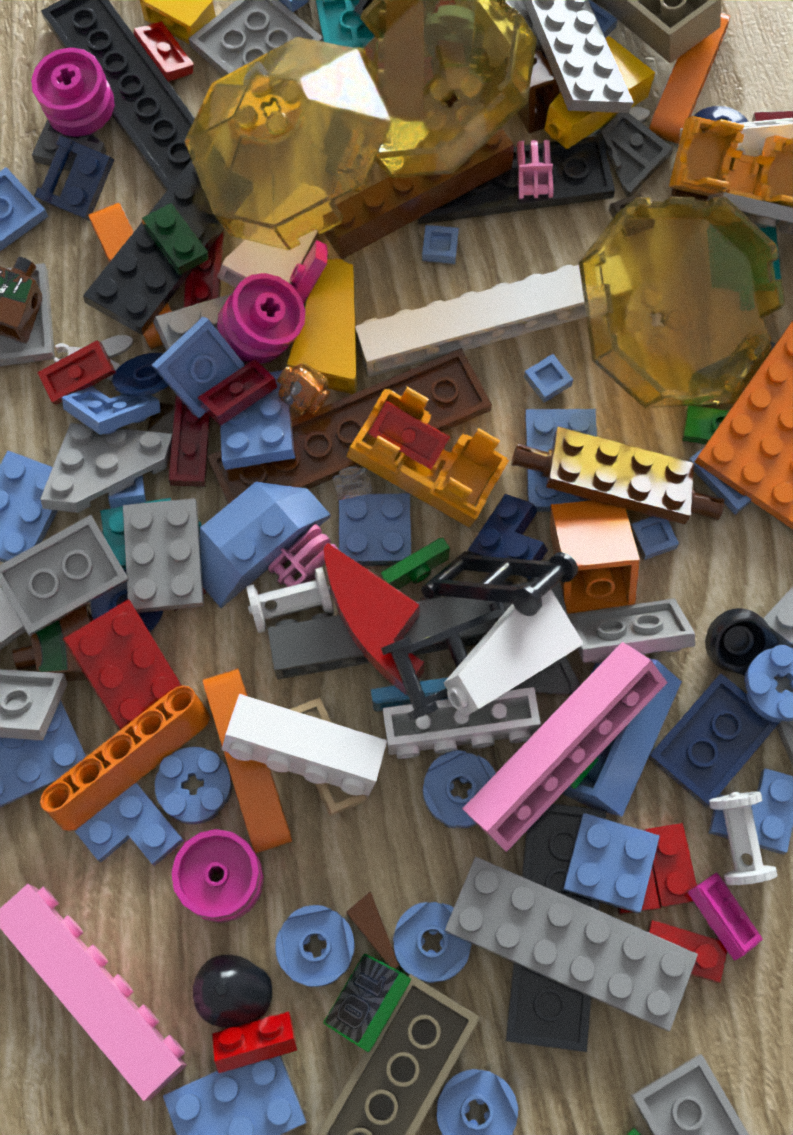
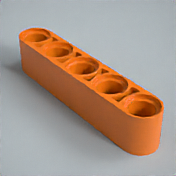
[649,13,731,144]
[88,202,172,350]
[203,668,292,854]
[40,686,210,831]

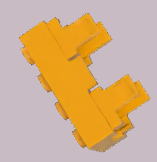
[669,116,793,208]
[346,387,509,528]

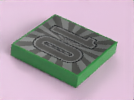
[323,953,411,1053]

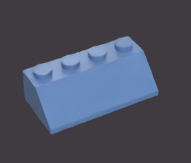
[562,659,681,817]

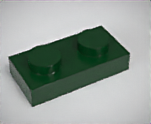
[142,203,209,275]

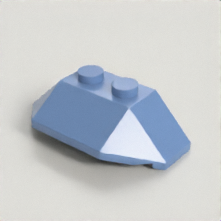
[200,482,331,608]

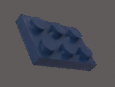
[648,673,779,808]

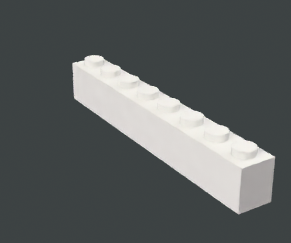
[355,255,630,377]

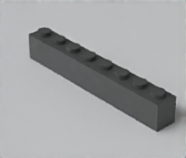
[268,577,568,680]

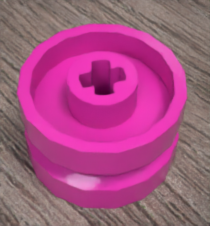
[31,47,115,137]
[217,273,305,364]
[171,829,264,923]

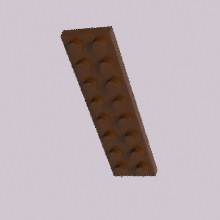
[207,348,492,504]

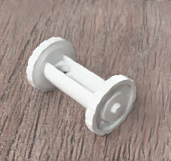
[246,567,334,633]
[709,792,778,885]

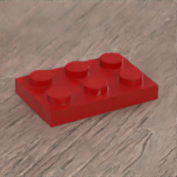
[62,599,182,731]

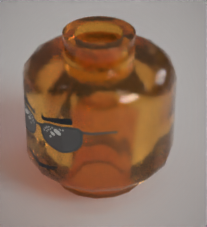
[277,362,331,415]

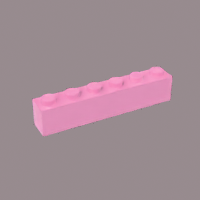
[462,642,668,852]
[0,884,187,1101]

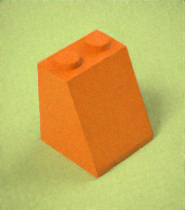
[550,500,640,614]

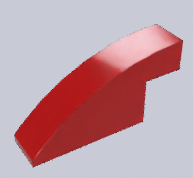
[323,543,424,696]

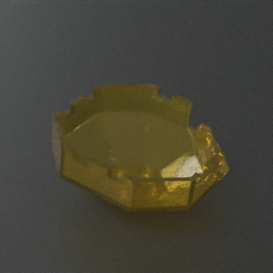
[340,0,537,179]
[185,37,392,251]
[579,197,785,408]

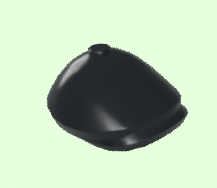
[705,608,779,676]
[193,955,272,1028]

